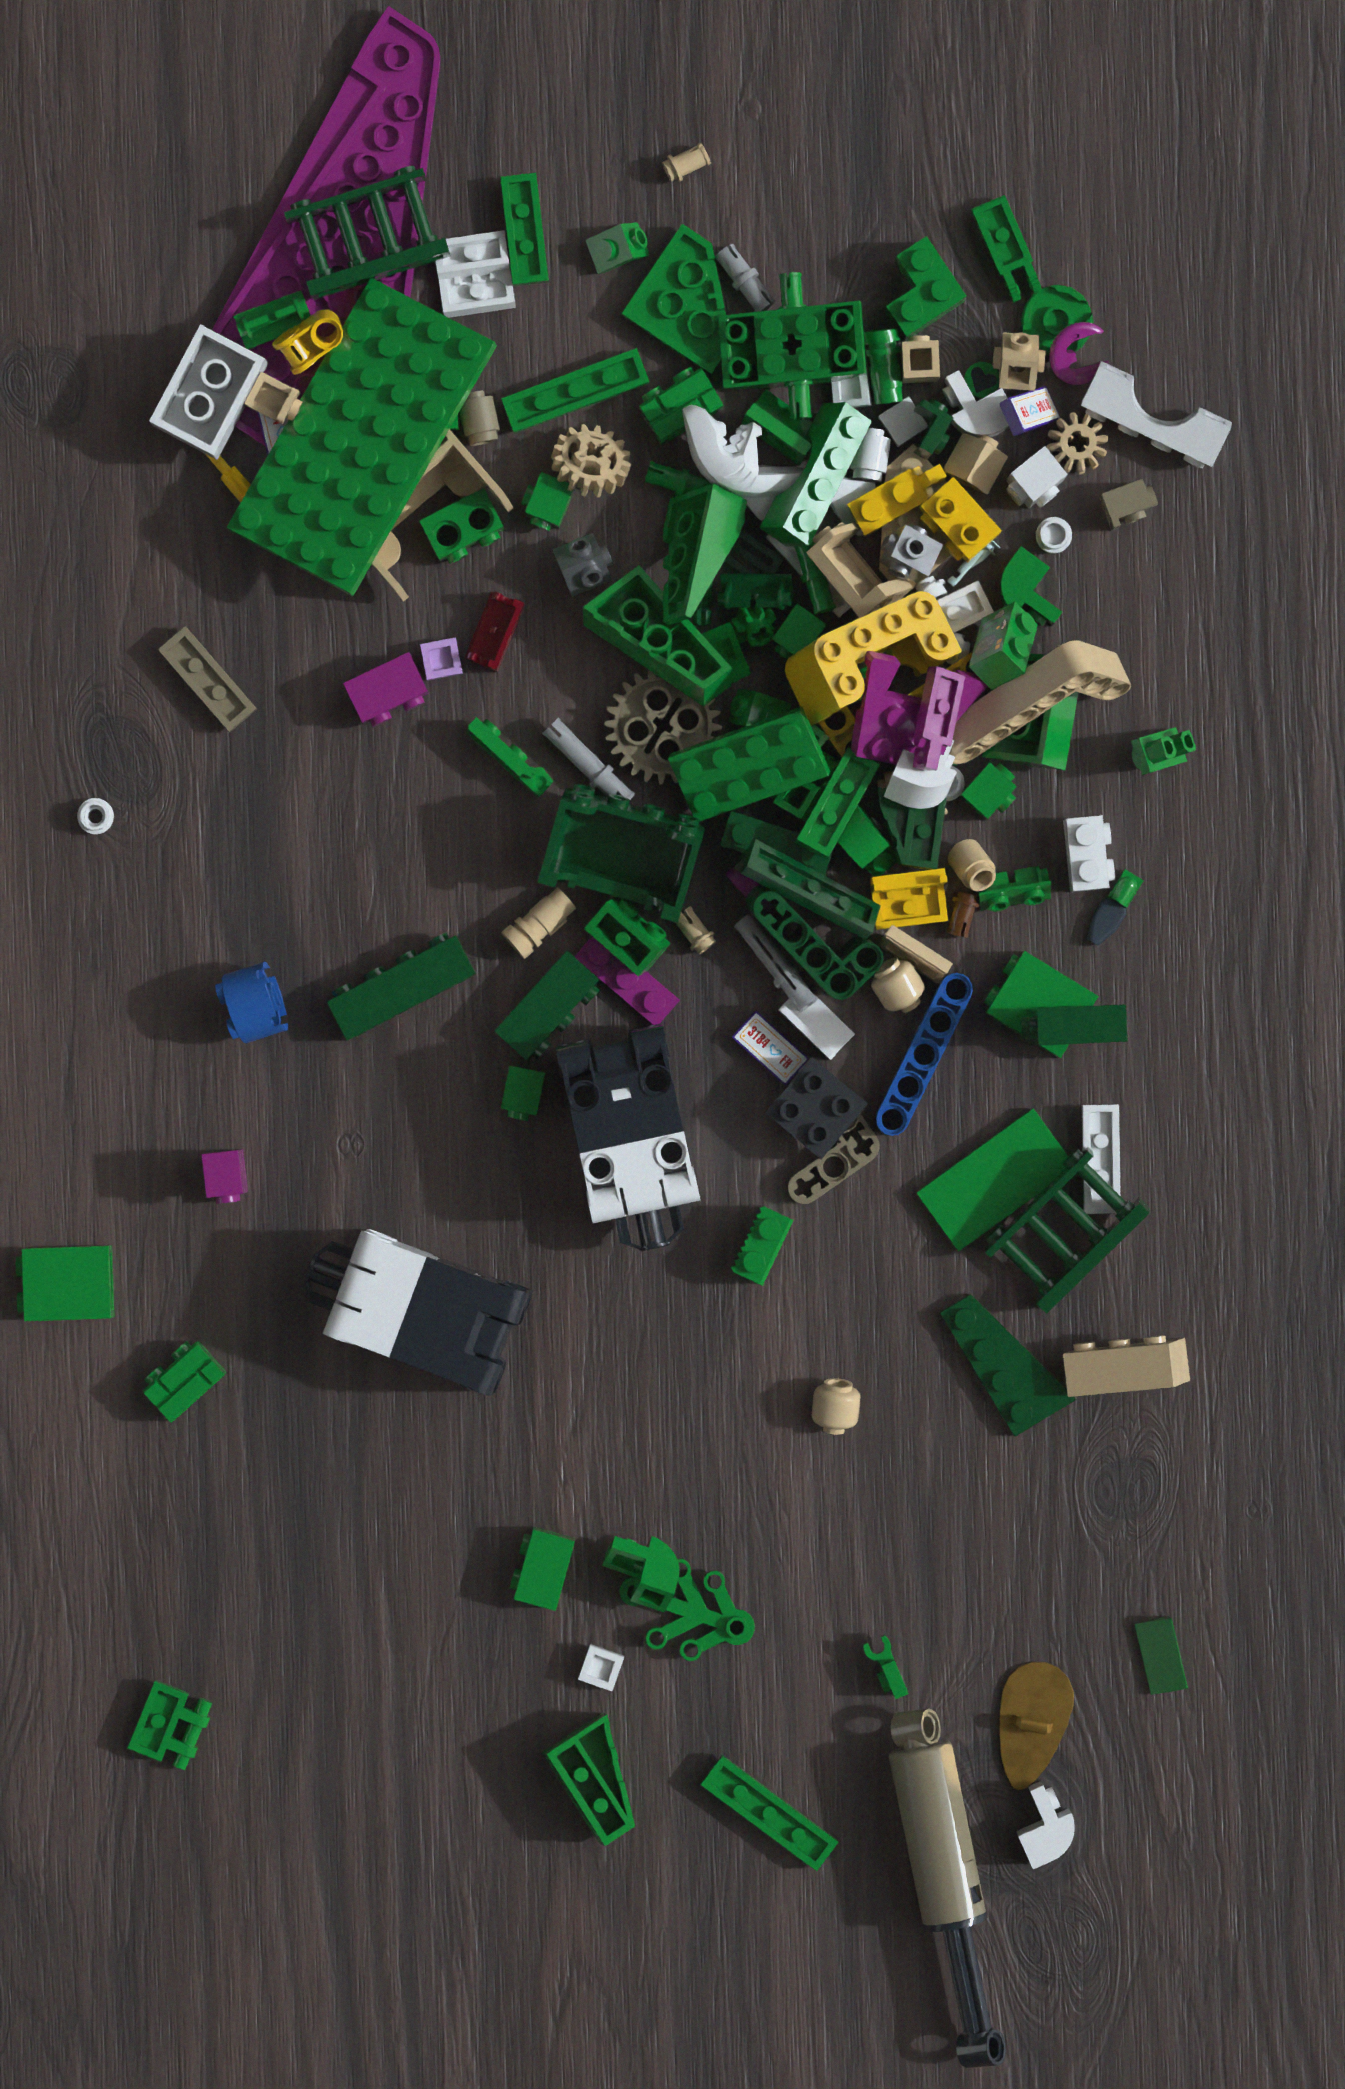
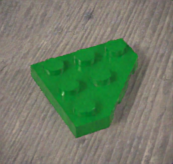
[622,224,726,376]

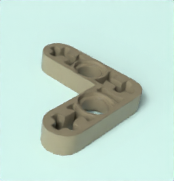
[788,1114,880,1204]

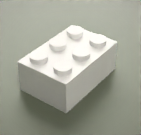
[149,324,268,460]

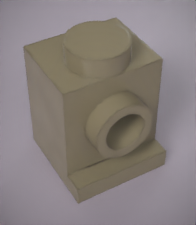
[1099,479,1158,531]

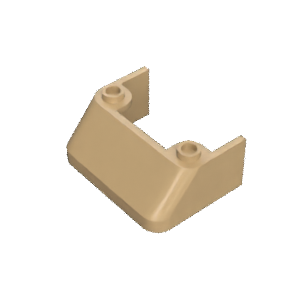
[372,429,514,602]

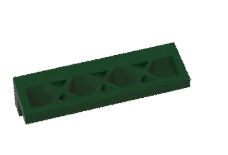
[734,839,881,940]

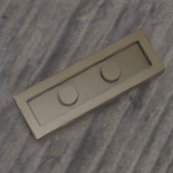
[158,626,257,732]

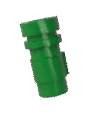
[863,328,903,404]

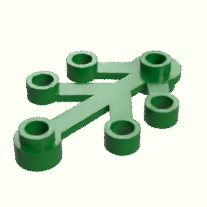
[620,1558,755,1661]

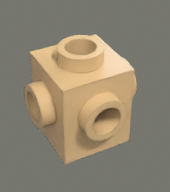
[993,333,1045,391]

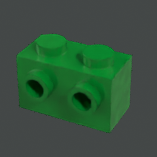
[584,897,671,977]

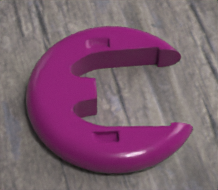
[1049,322,1109,385]

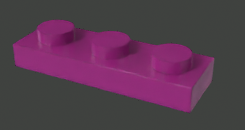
[575,936,680,1025]

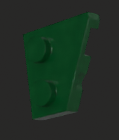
[875,787,946,870]

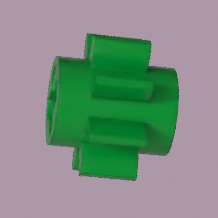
[731,603,778,648]

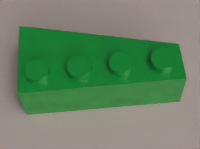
[583,565,732,707]

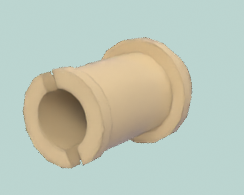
[662,143,711,182]
[674,906,716,954]

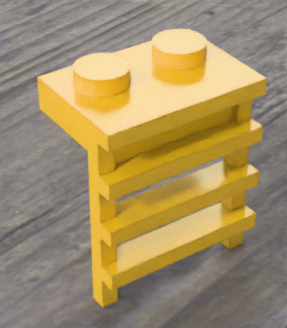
[870,868,948,930]

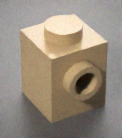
[900,336,940,383]
[943,432,1008,495]

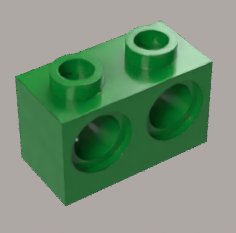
[419,488,505,564]

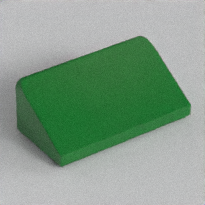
[1134,1616,1188,1695]

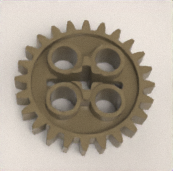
[604,669,722,785]

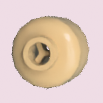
[871,957,925,1013]
[812,1378,861,1435]

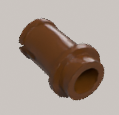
[946,890,980,938]

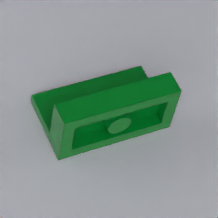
[741,389,813,466]

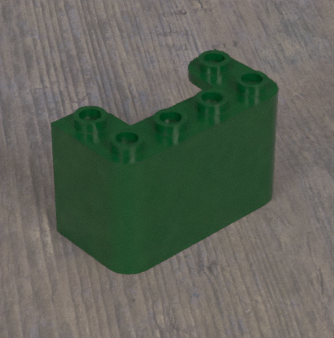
[537,784,705,923]

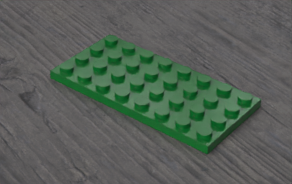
[227,278,497,597]

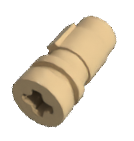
[501,887,576,959]

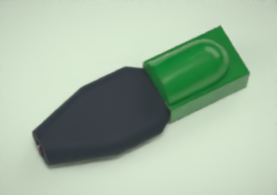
[1087,869,1144,946]

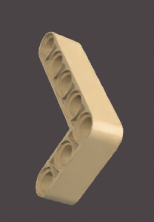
[949,640,1131,764]

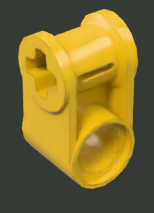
[272,310,343,375]

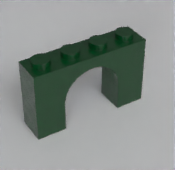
[1020,1004,1128,1046]

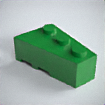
[541,1713,635,1846]

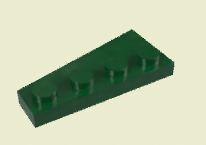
[940,1294,1077,1437]

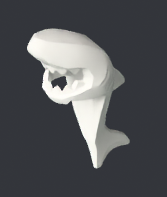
[682,405,876,536]

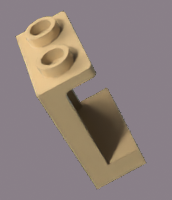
[806,522,913,618]

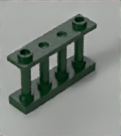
[284,166,451,300]
[985,1147,1150,1314]

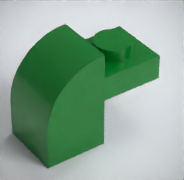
[999,546,1062,627]
[838,804,897,877]
[602,1536,679,1612]

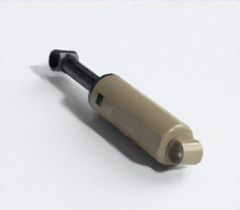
[889,1709,1006,2068]

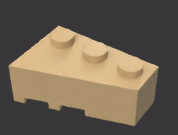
[1063,1335,1190,1397]

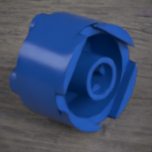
[215,961,288,1044]

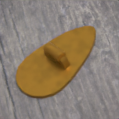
[1000,1662,1074,1790]

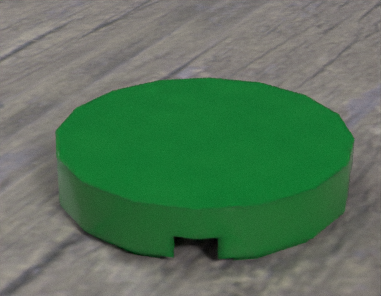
[1021,285,1094,357]

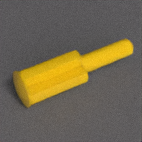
[205,454,251,503]

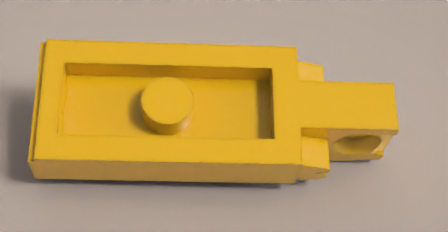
[847,464,947,536]

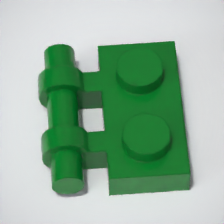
[128,1680,212,1770]

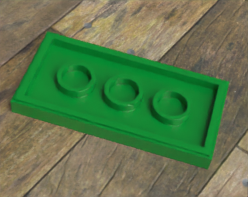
[916,1108,1068,1252]

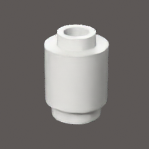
[850,428,891,482]

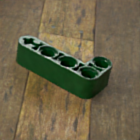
[746,885,883,1000]

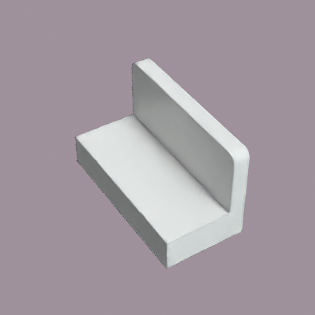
[778,994,855,1060]

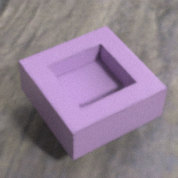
[420,637,463,681]

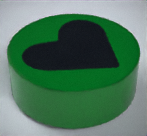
[964,362,999,399]

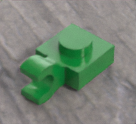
[863,1634,909,1700]

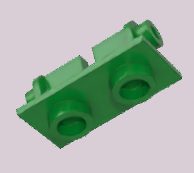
[234,290,311,349]
[977,866,1051,912]

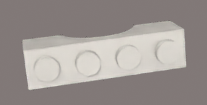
[1081,361,1232,468]

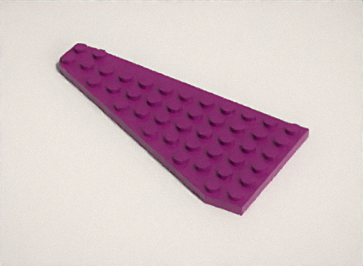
[212,6,441,447]

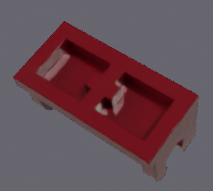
[464,591,525,672]

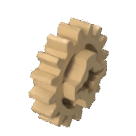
[551,424,631,497]

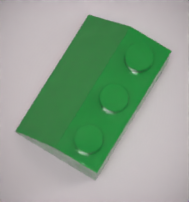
[982,653,1078,770]

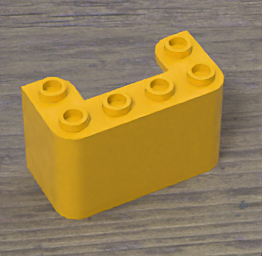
[785,591,962,726]

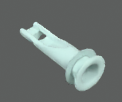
[947,541,1000,587]

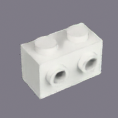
[1006,446,1068,509]
[1063,815,1115,892]

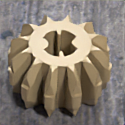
[1046,412,1108,475]

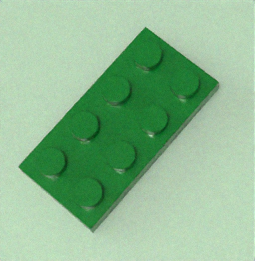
[668,706,830,821]

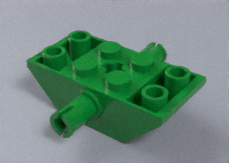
[718,272,867,420]

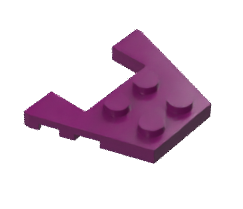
[851,651,987,765]

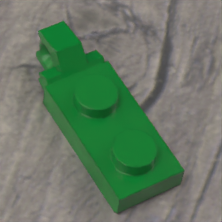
[466,717,553,798]

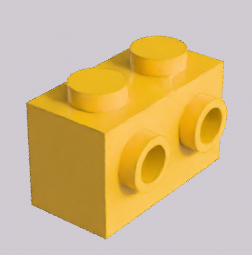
[919,477,1002,563]

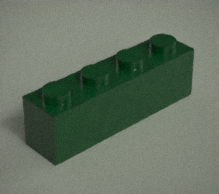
[327,932,477,1041]

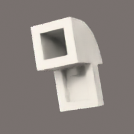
[942,370,1010,437]
[883,740,957,809]
[1016,1781,1075,1869]

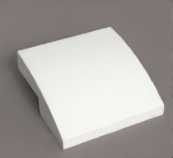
[436,230,516,318]

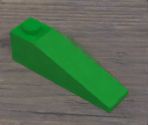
[663,483,747,625]

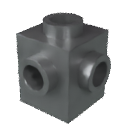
[879,524,943,583]
[553,533,613,597]

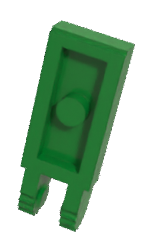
[971,195,1042,302]

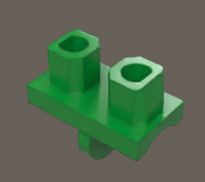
[1131,727,1196,775]

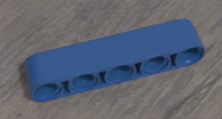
[875,973,973,1136]

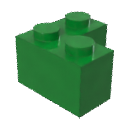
[885,236,967,342]

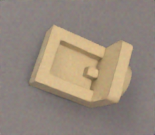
[244,372,303,425]

